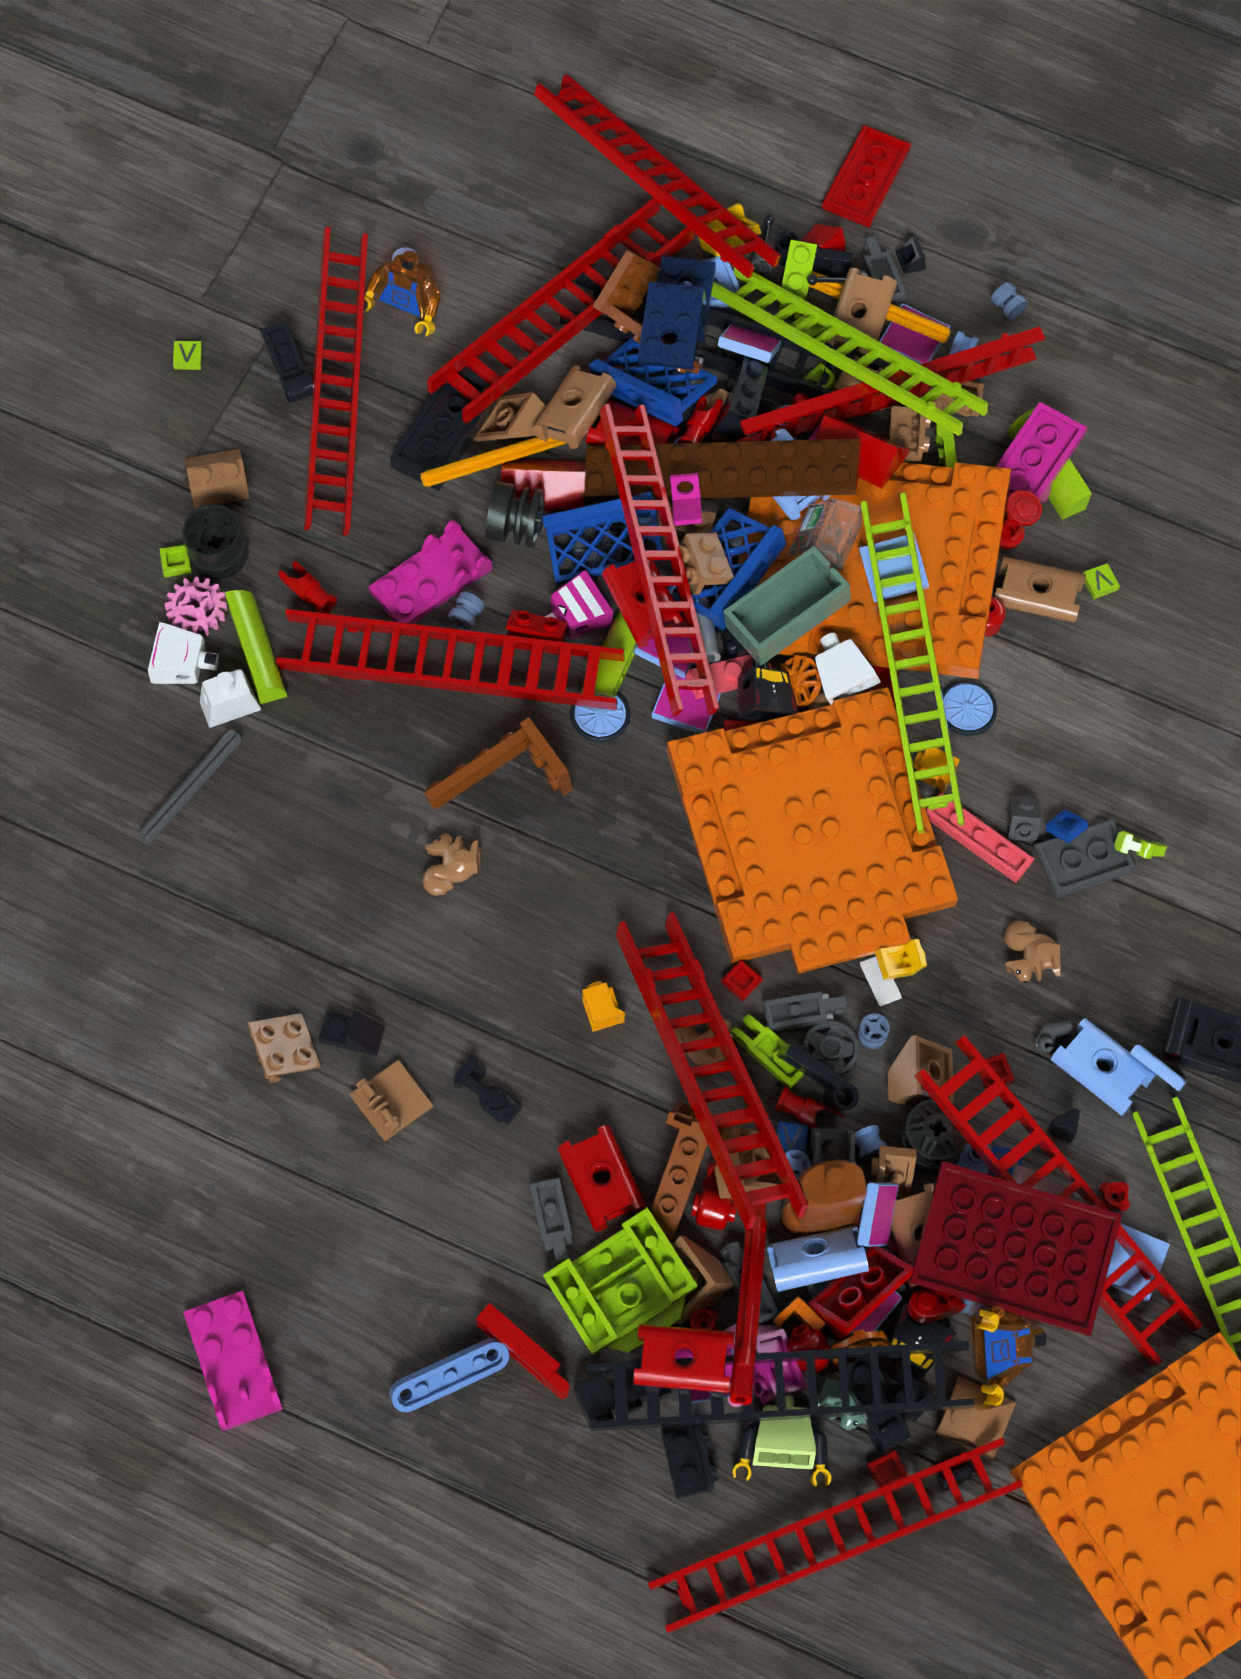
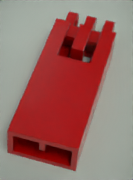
[476,1303,569,1399]

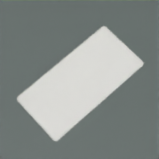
[860,956,902,1006]

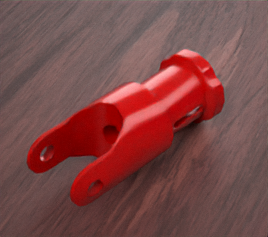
[677,396,723,444]
[278,561,338,614]
[774,1085,846,1128]

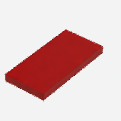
[821,125,912,228]

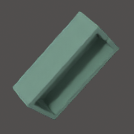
[723,546,851,666]

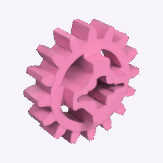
[165,577,228,636]

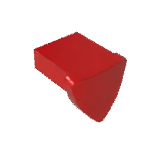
[801,224,845,252]

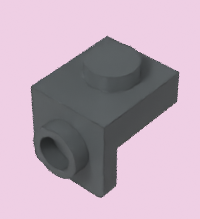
[1008,796,1041,842]

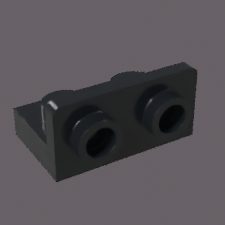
[662,1425,719,1499]

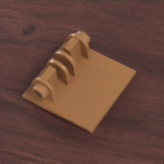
[247,1013,321,1083]
[349,1060,434,1142]

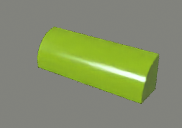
[1008,407,1092,520]
[225,590,287,705]
[579,599,645,698]

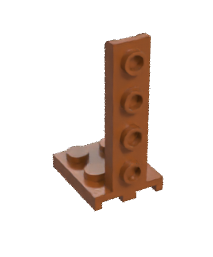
[593,250,701,375]
[424,717,573,809]
[650,1101,733,1245]

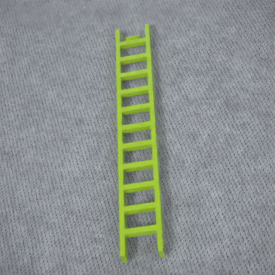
[712,267,988,436]
[861,492,965,834]
[1132,1096,1241,1357]

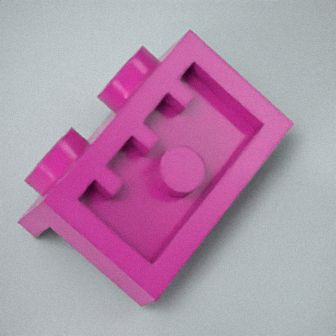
[753,1329,807,1405]

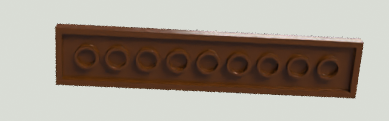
[581,438,861,501]

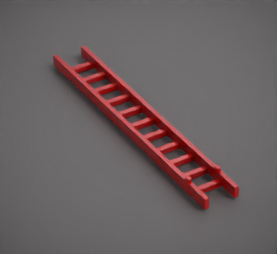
[534,74,781,278]
[303,227,368,536]
[735,326,1045,442]
[599,404,719,716]
[648,1438,1024,1634]

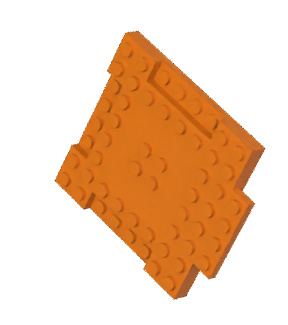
[736,462,1011,679]
[666,687,958,974]
[1009,1332,1241,1679]

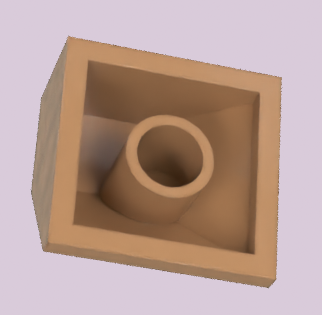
[474,392,546,442]
[887,1035,954,1107]
[672,1235,735,1324]
[934,1376,1016,1460]

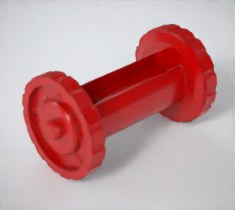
[1000,490,1043,549]

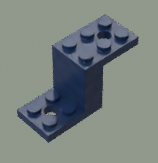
[637,256,716,370]

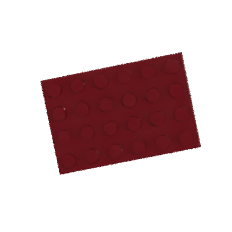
[908,1161,1122,1336]

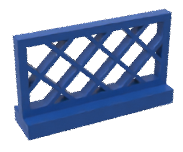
[589,337,717,426]
[542,492,665,585]
[668,508,787,630]

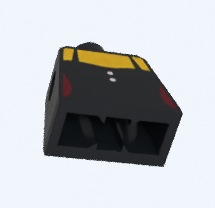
[738,658,799,721]
[886,1304,957,1386]

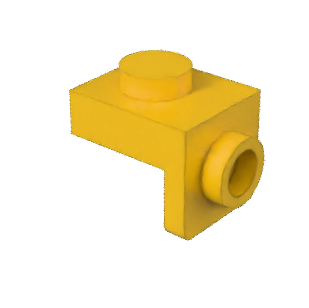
[875,939,927,980]

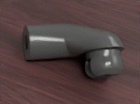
[1035,1020,1073,1053]

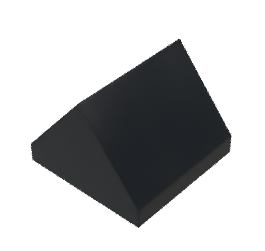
[895,236,926,274]
[1047,1108,1080,1142]
[930,1453,972,1492]

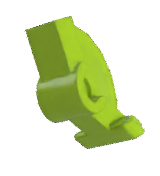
[1114,831,1167,859]

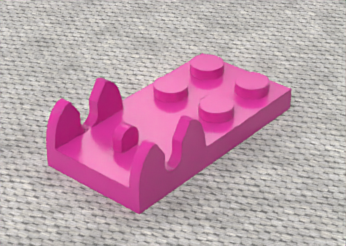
[995,402,1087,502]
[368,520,492,624]
[183,1291,283,1432]

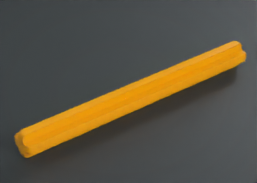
[809,271,951,343]
[420,437,567,487]

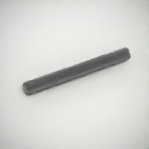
[138,729,242,843]

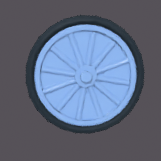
[942,681,997,736]
[570,692,630,742]

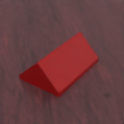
[815,415,910,489]
[501,459,585,512]
[808,1246,914,1341]

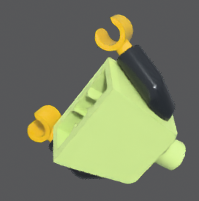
[733,1395,832,1486]

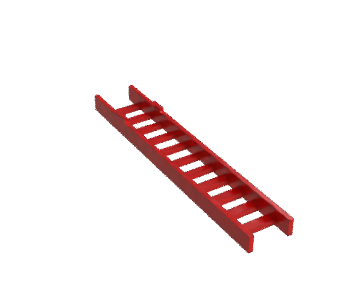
[427,198,695,424]
[276,609,625,710]
[616,912,808,1230]
[914,1035,1203,1366]

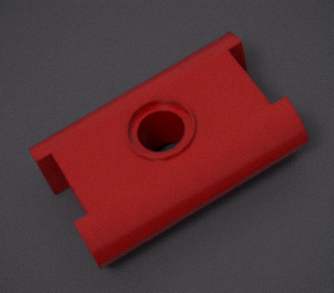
[585,399,681,446]
[602,560,686,647]
[557,1125,647,1232]
[634,1324,735,1393]

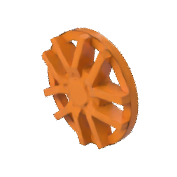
[780,655,822,708]

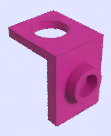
[670,473,702,526]

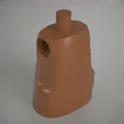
[780,1160,867,1238]

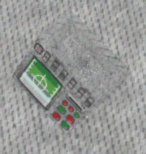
[789,498,862,570]

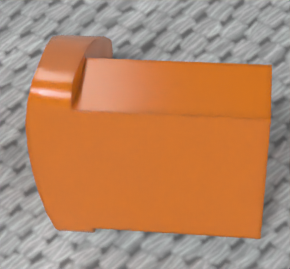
[773,1296,826,1331]

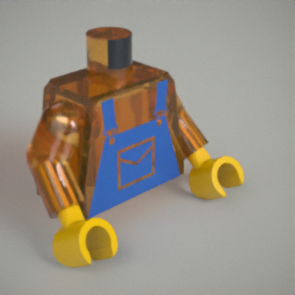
[355,251,441,336]
[971,1306,1047,1406]

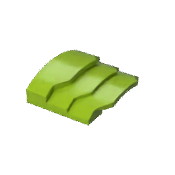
[543,1207,698,1355]

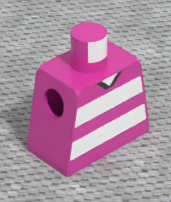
[543,570,613,638]

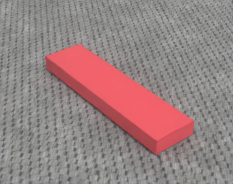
[926,792,1034,883]

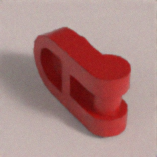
[907,1288,966,1324]

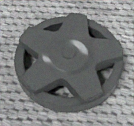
[803,1021,859,1075]

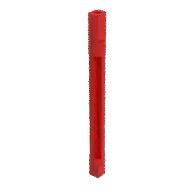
[730,1204,767,1405]

